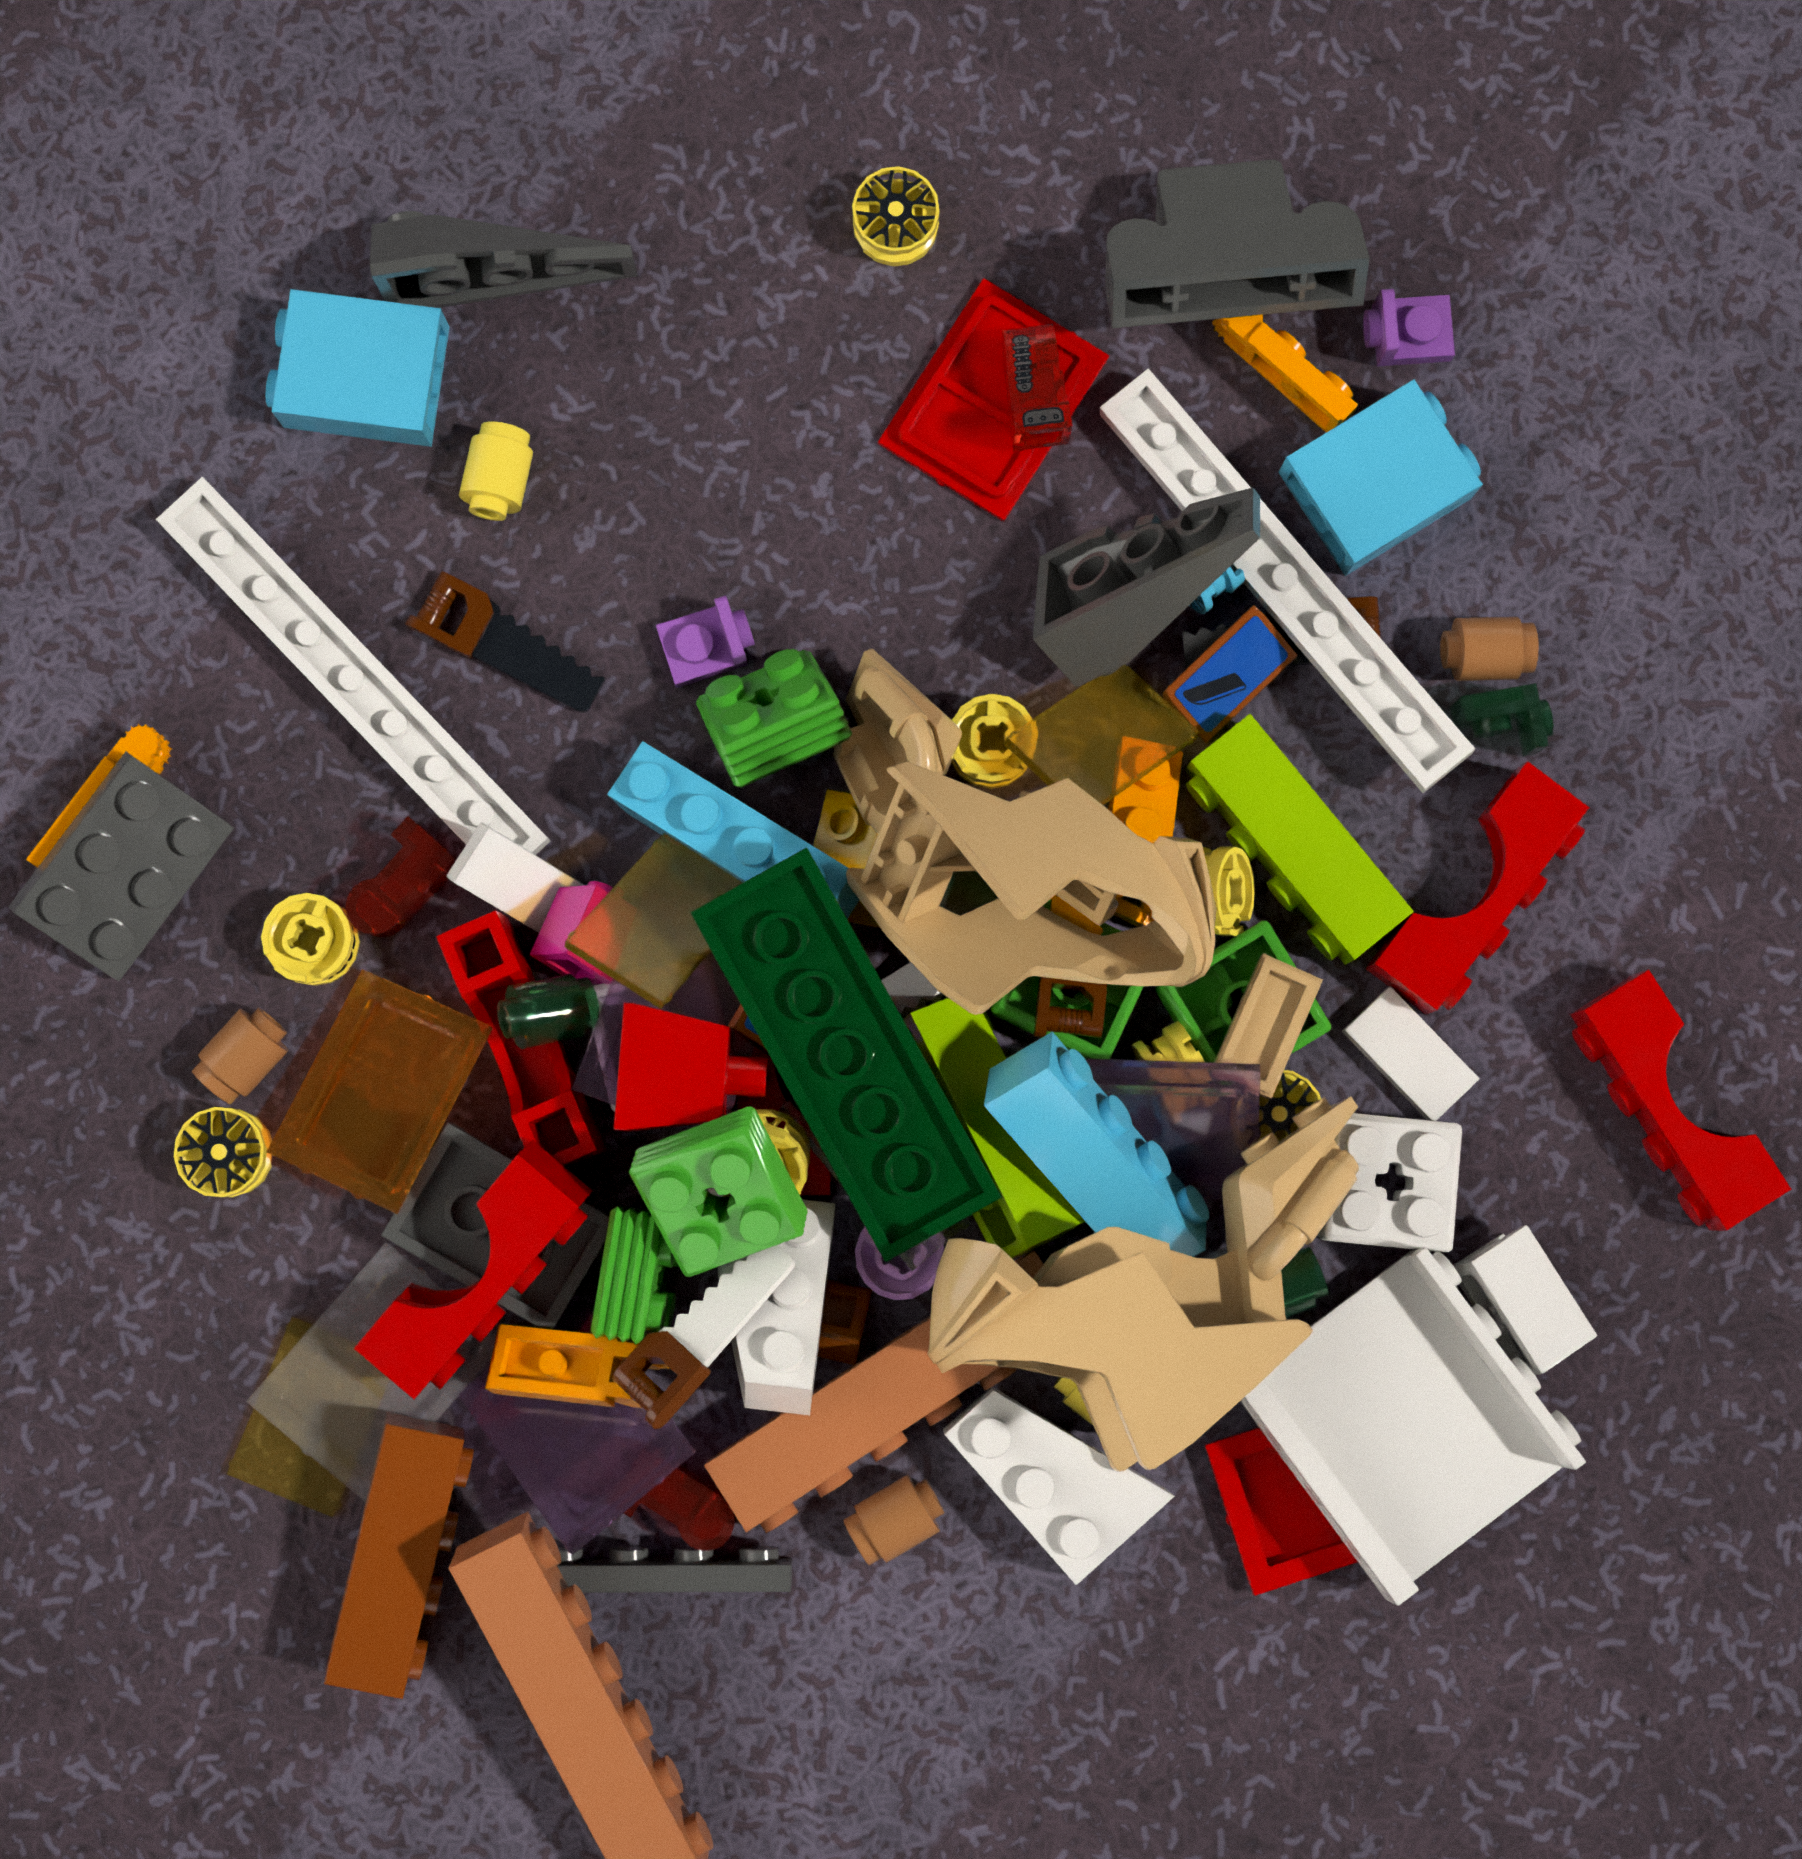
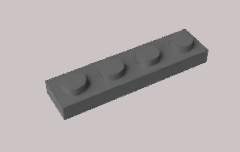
[557,1546,792,1593]

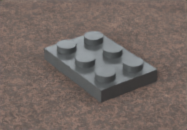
[8,751,234,982]
[381,1122,610,1330]

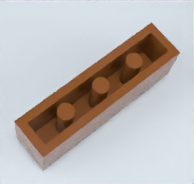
[324,1412,474,1699]

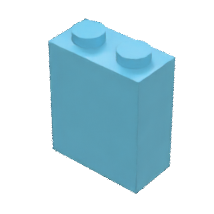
[265,289,450,447]
[1278,379,1483,576]

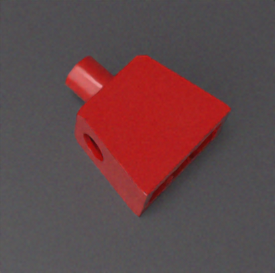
[614,1002,769,1131]

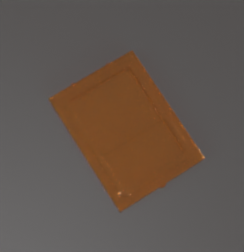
[267,969,493,1215]

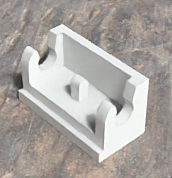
[1453,1225,1597,1375]

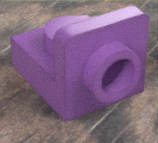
[1363,289,1455,366]
[656,595,755,688]

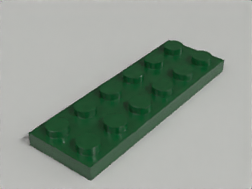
[690,847,1002,1262]

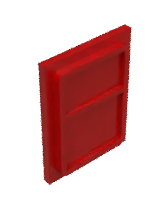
[878,278,1110,522]
[1204,1427,1358,1596]

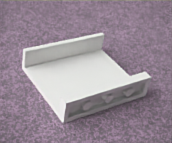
[1240,1247,1586,1606]

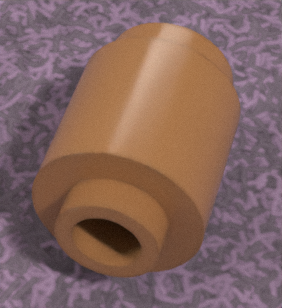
[1440,616,1539,681]
[192,1008,289,1104]
[843,1474,945,1566]

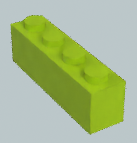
[1185,714,1414,965]
[903,998,1086,1259]

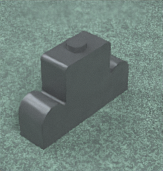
[1105,160,1370,328]

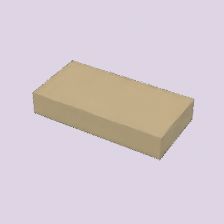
[1210,953,1323,1100]

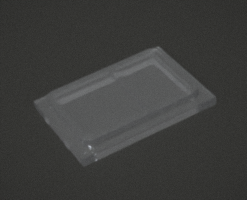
[246,1241,497,1502]

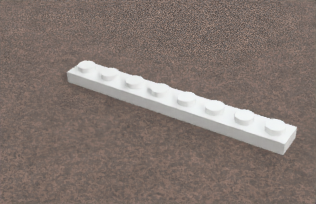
[1100,368,1475,793]
[156,477,550,855]

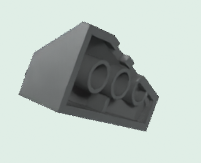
[370,211,637,308]
[1033,487,1260,688]

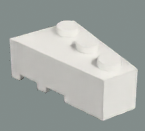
[708,1188,835,1416]
[943,1387,1175,1585]

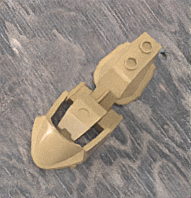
[833,648,1217,1015]
[927,1097,1359,1472]

